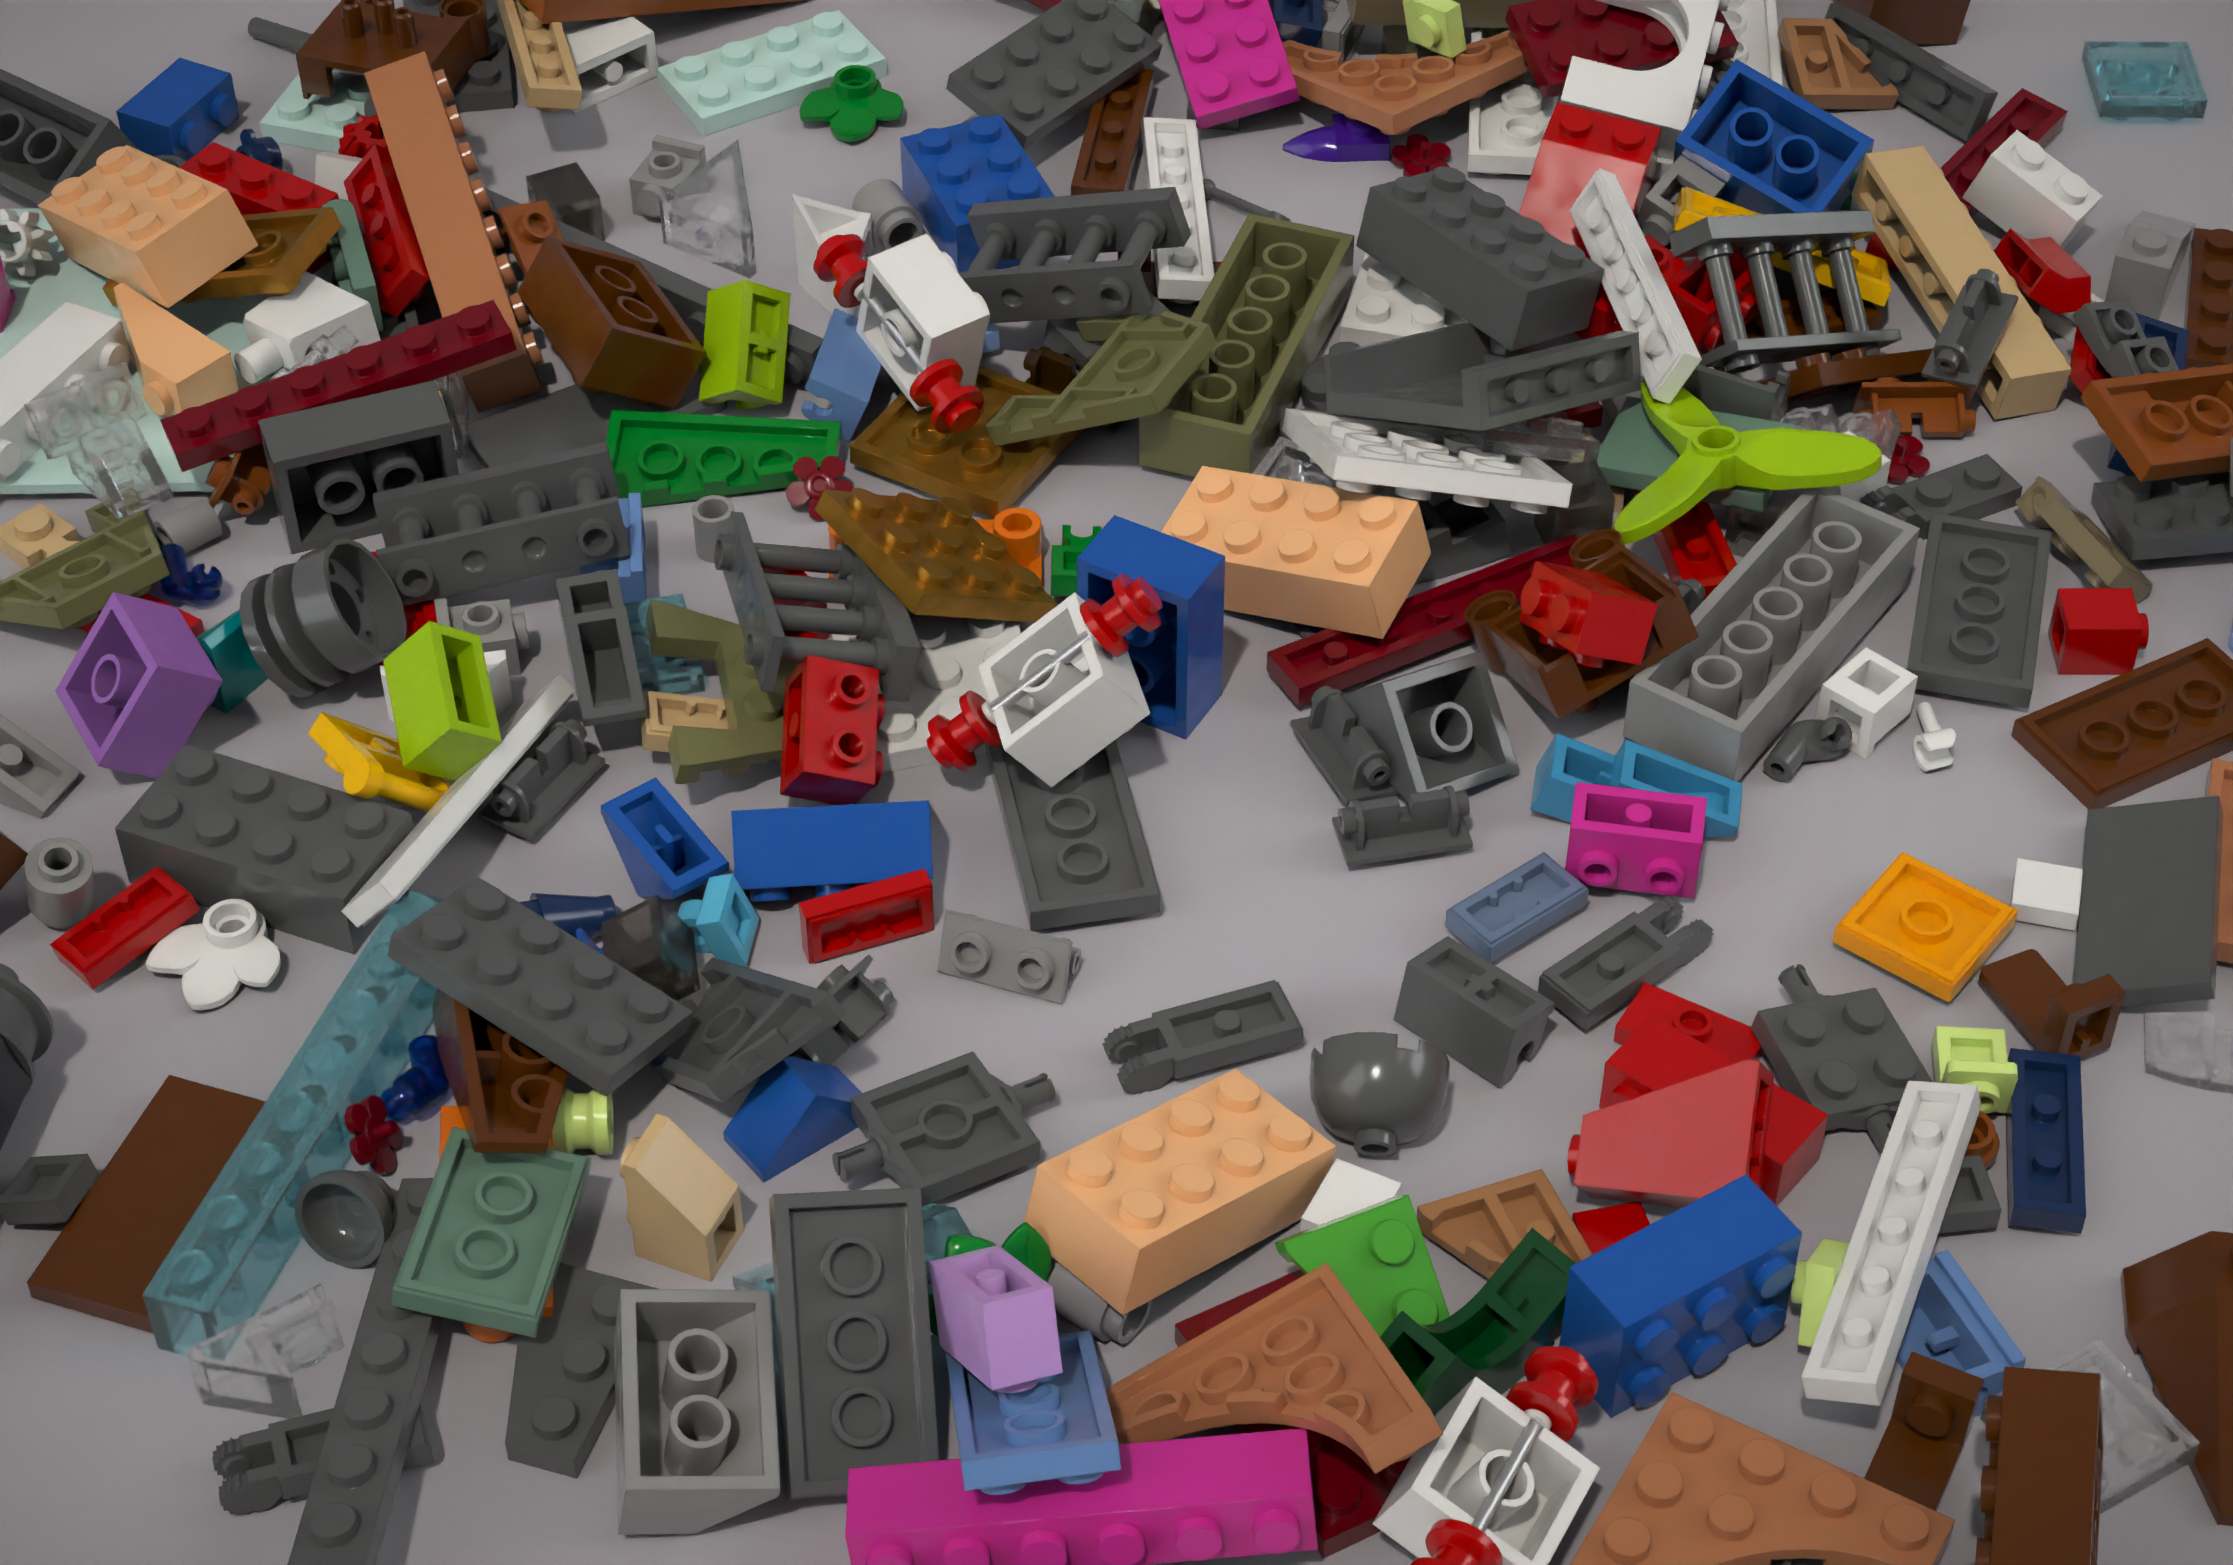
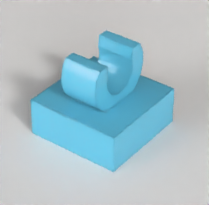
[675,873,759,966]

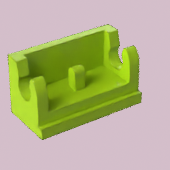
[699,279,791,410]

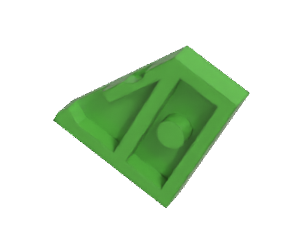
[1275,1195,1450,1337]

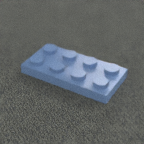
[946,1330,1121,1495]

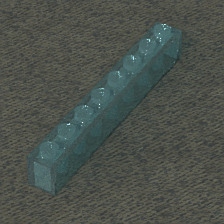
[142,890,444,1367]

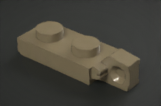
[2015,476,2153,603]

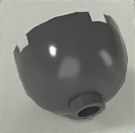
[1309,1032,1450,1156]

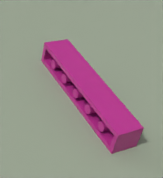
[845,1428,1318,1565]

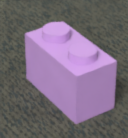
[929,1245,1063,1393]

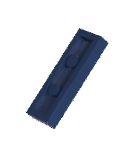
[2007,1048,2086,1234]

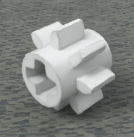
[0,208,55,277]

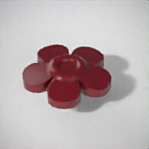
[1391,134,1451,177]
[1871,430,1930,484]
[786,456,854,521]
[344,1095,402,1175]

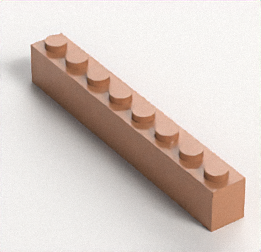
[364,51,545,413]

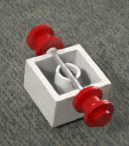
[813,233,990,434]
[926,574,1163,787]
[1372,1346,1600,1565]

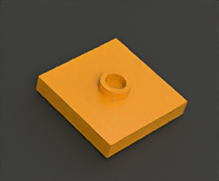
[1833,852,2018,1003]

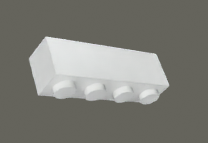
[0,301,132,484]

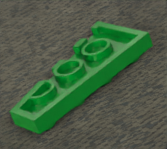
[605,410,843,507]

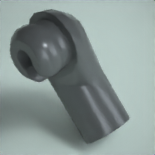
[1763,716,1852,782]

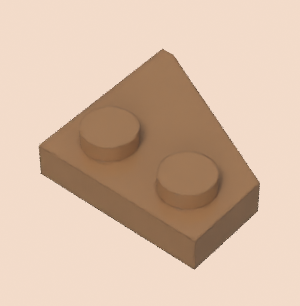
[1777,18,1899,110]
[1417,1169,1593,1279]

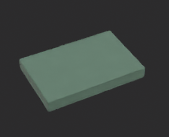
[1591,396,1797,512]
[391,1127,591,1338]

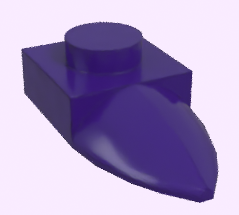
[1282,114,1390,162]

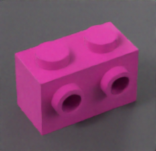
[1565,782,1707,899]

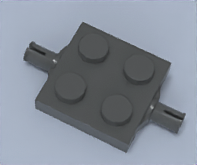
[1751,964,1933,1154]
[832,1051,1056,1207]

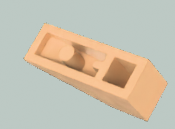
[113,283,239,417]

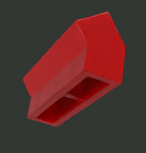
[1994,228,2091,314]

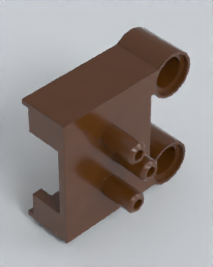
[296,0,491,99]
[1464,529,1699,719]

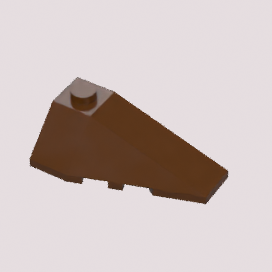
[432,988,569,1154]
[2120,1231,2233,1526]

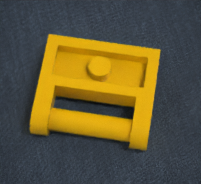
[308,712,453,814]

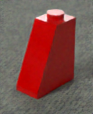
[1567,1060,1774,1207]

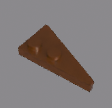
[1760,348,1933,403]

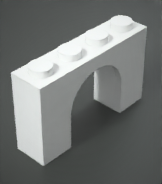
[1560,0,1730,159]

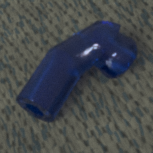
[159,543,223,607]
[380,1035,450,1123]

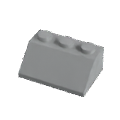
[614,1289,780,1535]

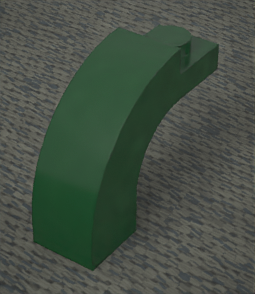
[1380,1228,1576,1417]

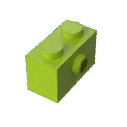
[383,621,502,781]

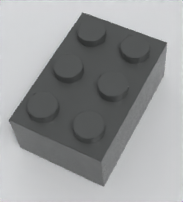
[258,380,459,554]

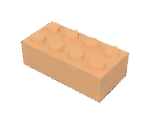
[38,145,258,308]
[1161,466,1432,639]
[1024,1068,1336,1316]

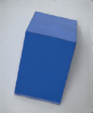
[601,777,729,899]
[723,1056,862,1183]

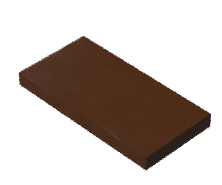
[2011,638,2233,809]
[27,1075,296,1335]

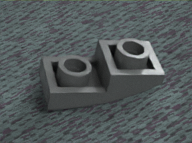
[2073,299,2179,378]

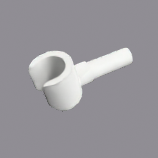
[1913,702,1956,771]

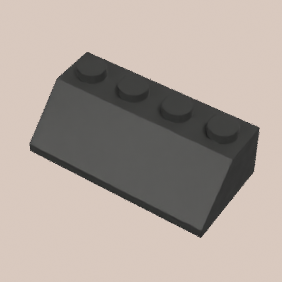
[0,69,139,204]

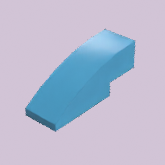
[1530,733,1742,838]

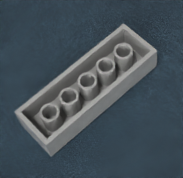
[1623,487,1920,782]

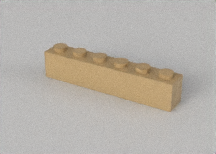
[1851,145,2072,420]

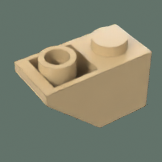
[620,1113,744,1282]

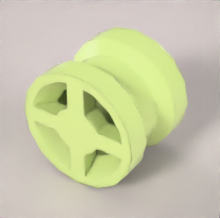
[551,1087,614,1155]

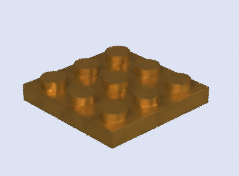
[849,365,1083,518]
[815,488,1057,622]

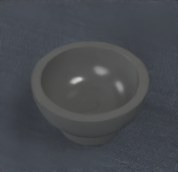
[294,1170,394,1268]

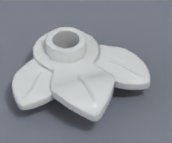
[146,899,281,1011]

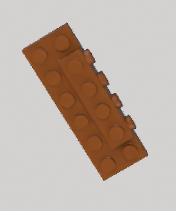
[2080,363,2233,482]

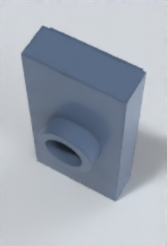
[1445,852,1589,963]

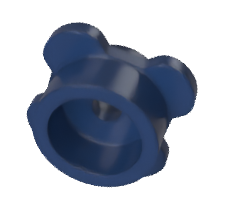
[236,129,283,170]

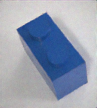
[116,58,240,161]

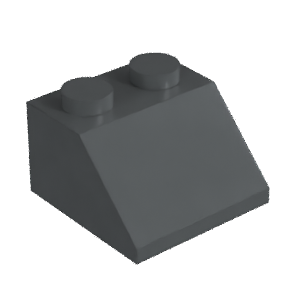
[1341,650,1520,802]

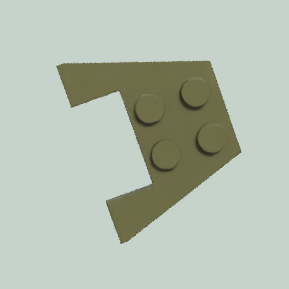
[985,310,1217,445]
[0,488,170,629]
[645,600,799,784]

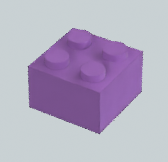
[55,592,223,778]

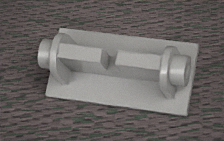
[937,909,1081,1004]

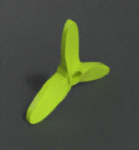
[1614,378,1882,544]

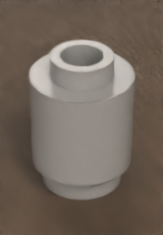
[852,179,923,251]
[24,838,96,929]
[1046,1257,1152,1344]

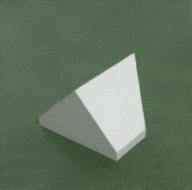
[792,194,873,315]

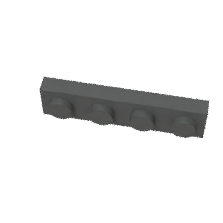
[1824,3,1998,141]

